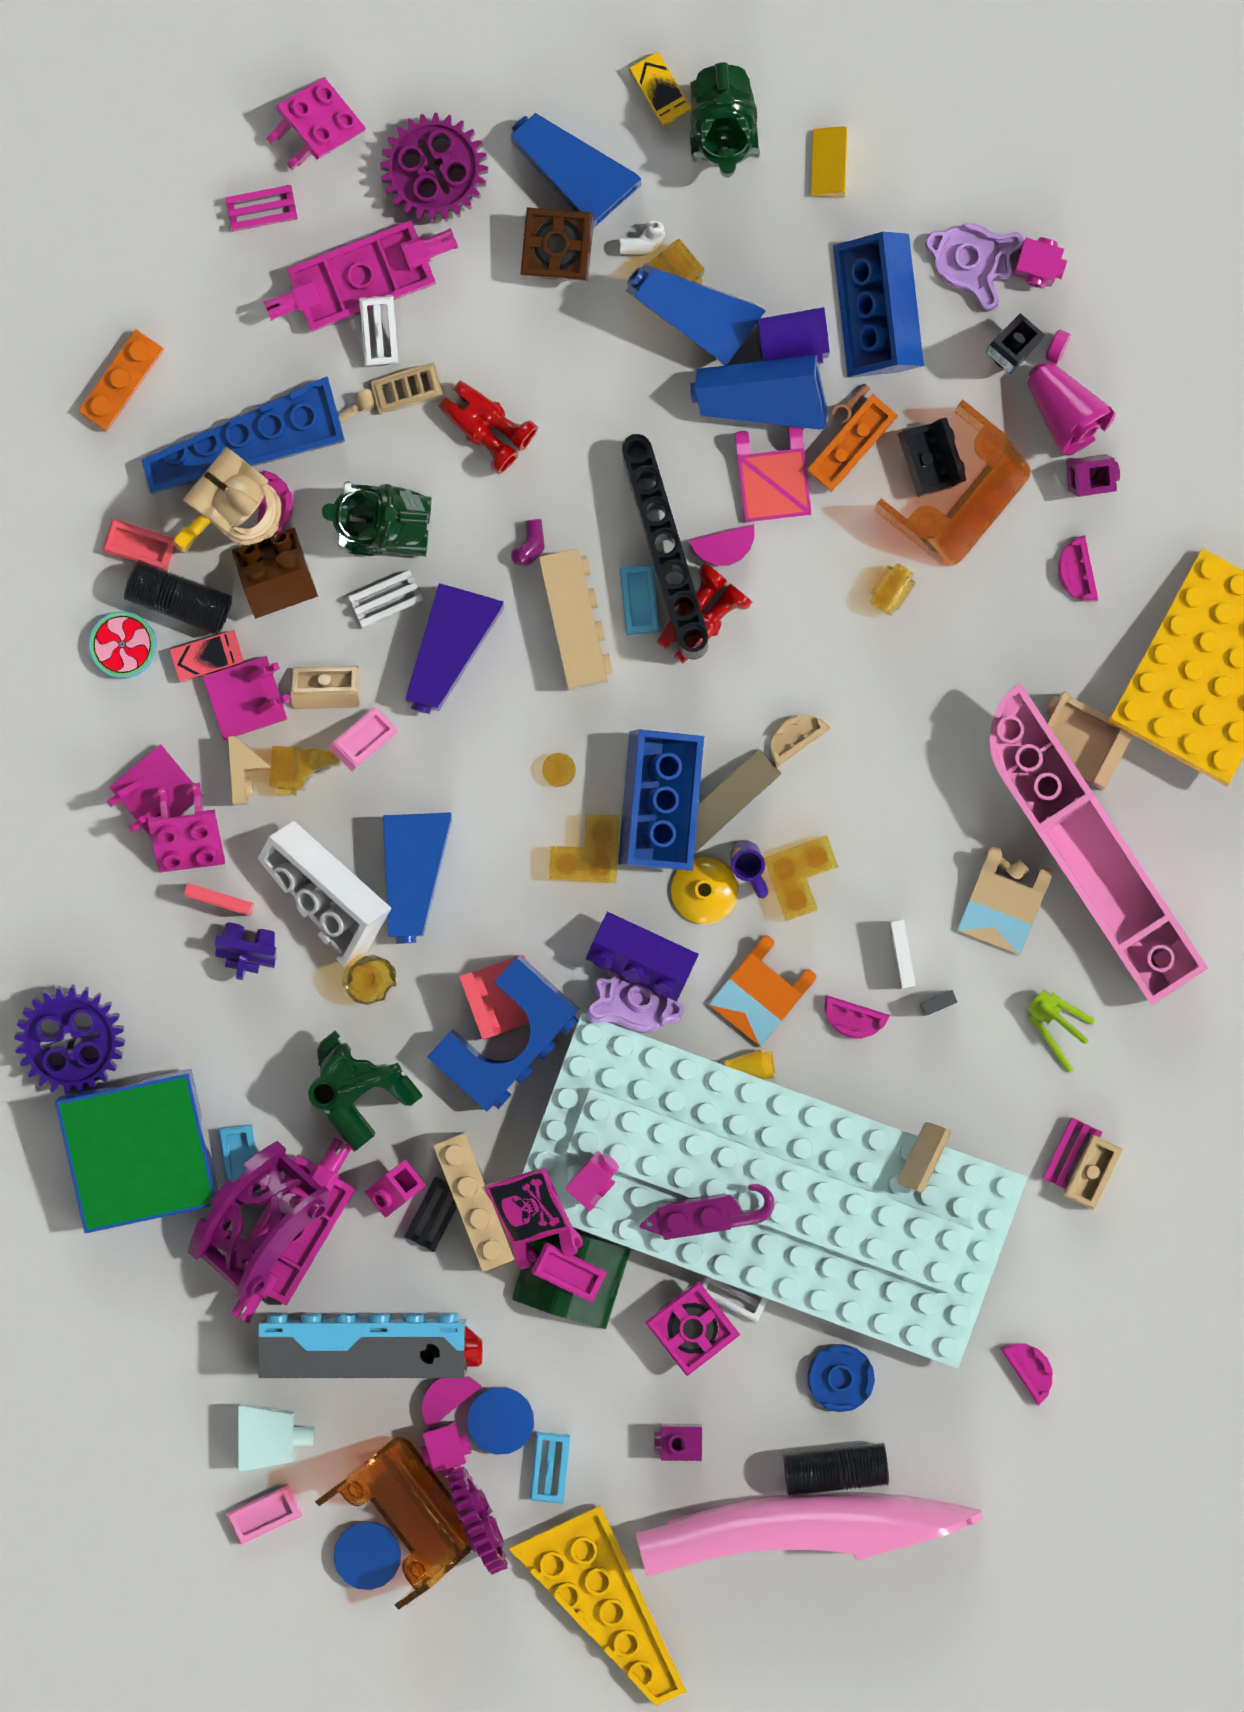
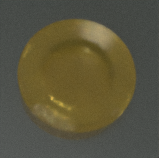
[542,753,576,787]

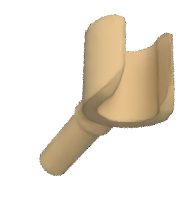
[338,389,376,423]
[983,848,1029,882]

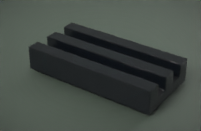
[404,1176,457,1252]

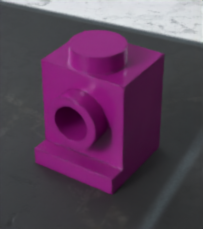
[1066,454,1120,497]

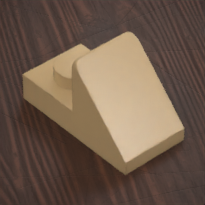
[228,736,273,806]

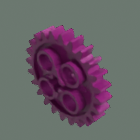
[380,112,489,223]
[447,1466,508,1575]

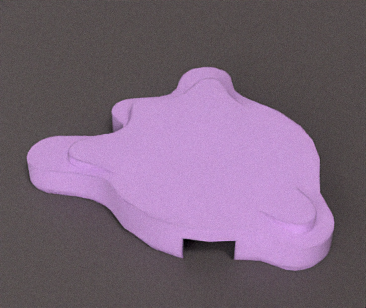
[925,223,1024,312]
[586,969,684,1033]

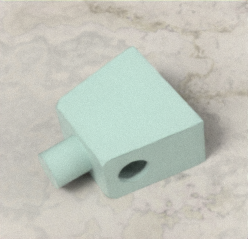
[238,1404,315,1471]

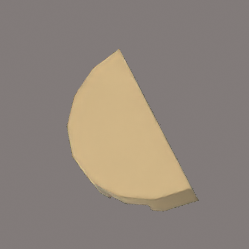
[771,715,831,768]

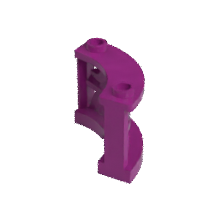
[188,1141,330,1301]

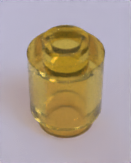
[869,563,916,616]

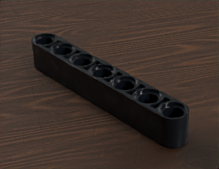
[622,434,708,660]

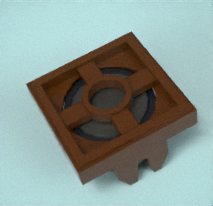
[520,207,594,281]

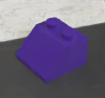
[756,307,830,365]

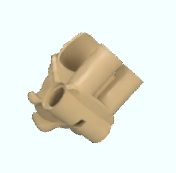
[183,447,282,545]

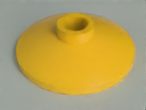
[671,857,738,924]

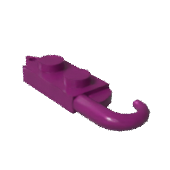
[640,1184,775,1240]

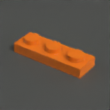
[78,329,164,431]
[807,394,898,493]

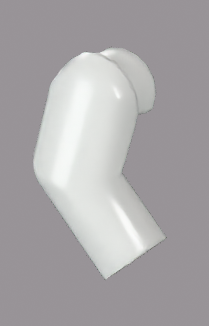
[620,220,665,255]

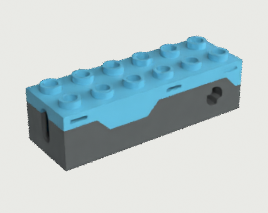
[258,1313,483,1378]

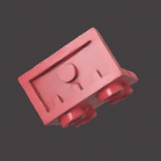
[459,954,529,1040]

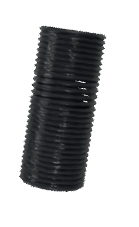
[124,560,233,635]
[783,1442,889,1497]

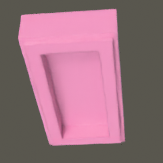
[329,707,398,772]
[226,1484,302,1545]

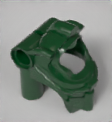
[690,62,760,178]
[322,481,432,557]
[308,1030,423,1152]

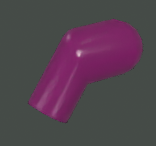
[511,519,545,566]

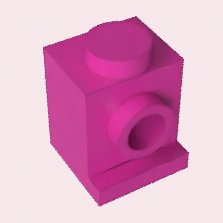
[565,1151,619,1211]

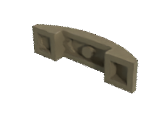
[694,749,782,854]

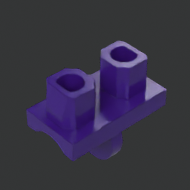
[215,922,277,981]

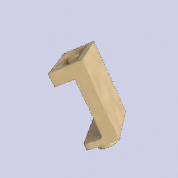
[1045,691,1133,790]

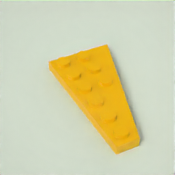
[508,1505,687,1706]

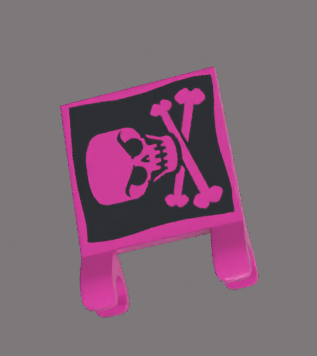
[485,1167,583,1269]

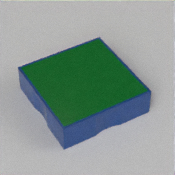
[55,1068,218,1234]

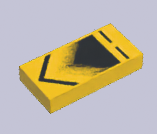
[629,52,692,127]

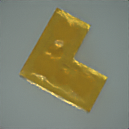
[549,814,619,883]
[764,835,838,921]

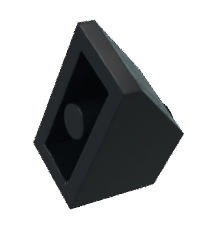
[986,313,1045,374]

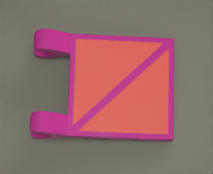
[735,426,812,522]

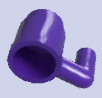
[730,840,769,899]

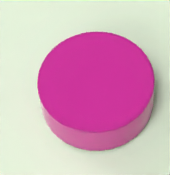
[1045,329,1071,365]

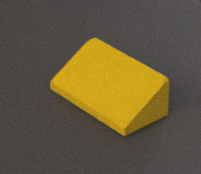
[811,126,847,197]

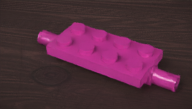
[263,220,458,332]
[230,1137,356,1323]

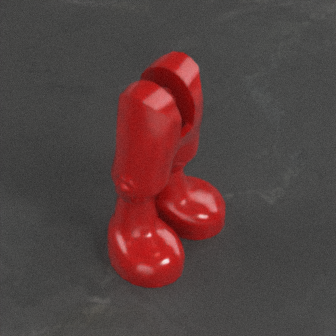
[438,380,538,474]
[657,562,753,664]

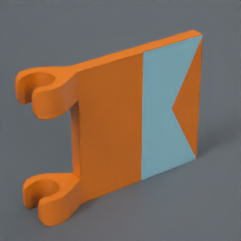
[708,935,817,1047]

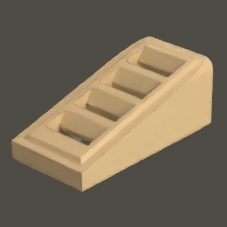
[370,362,444,415]

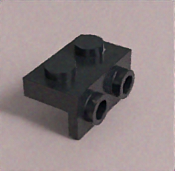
[898,417,966,497]

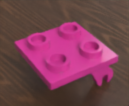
[266,77,366,170]
[203,656,291,740]
[106,744,204,837]
[148,783,225,873]

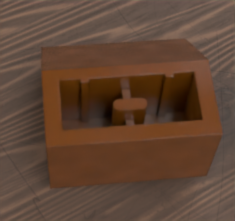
[232,527,318,619]

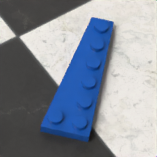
[142,376,345,494]

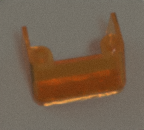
[874,399,1031,567]
[315,1437,472,1610]

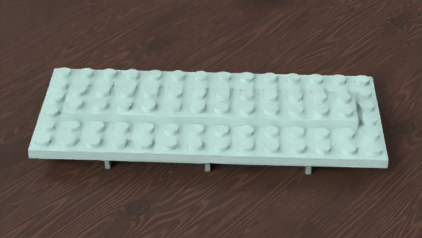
[522,1013,1028,1369]

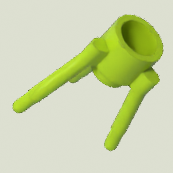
[1026,989,1095,1072]

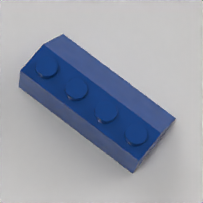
[833,231,924,378]
[618,729,704,871]

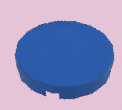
[807,1344,875,1412]
[467,1387,534,1455]
[334,1521,402,1590]

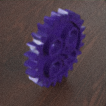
[14,984,125,1094]

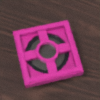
[645,1280,740,1376]

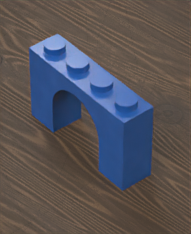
[427,955,580,1112]

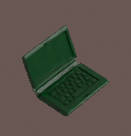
[512,1233,631,1329]

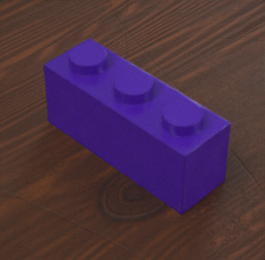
[585,911,699,1002]

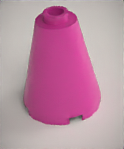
[1027,362,1116,456]

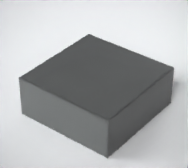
[919,990,957,1016]

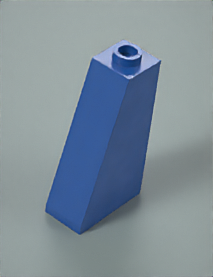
[511,113,641,229]
[625,264,766,365]
[690,355,827,430]
[383,812,452,944]

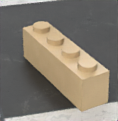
[539,548,613,691]
[433,1132,514,1272]

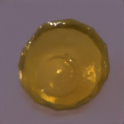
[342,954,397,1005]

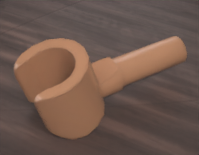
[832,384,870,424]

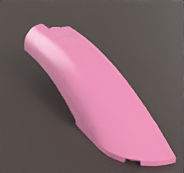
[989,683,1208,1005]
[636,1492,983,1576]

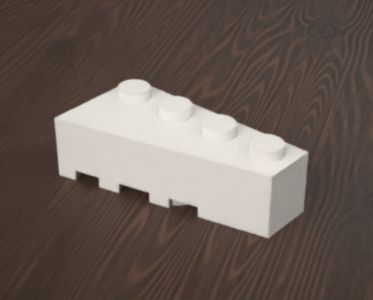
[258,821,391,968]

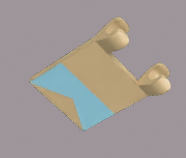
[957,847,1053,955]

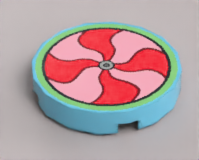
[89,611,157,679]

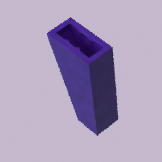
[405,583,504,715]

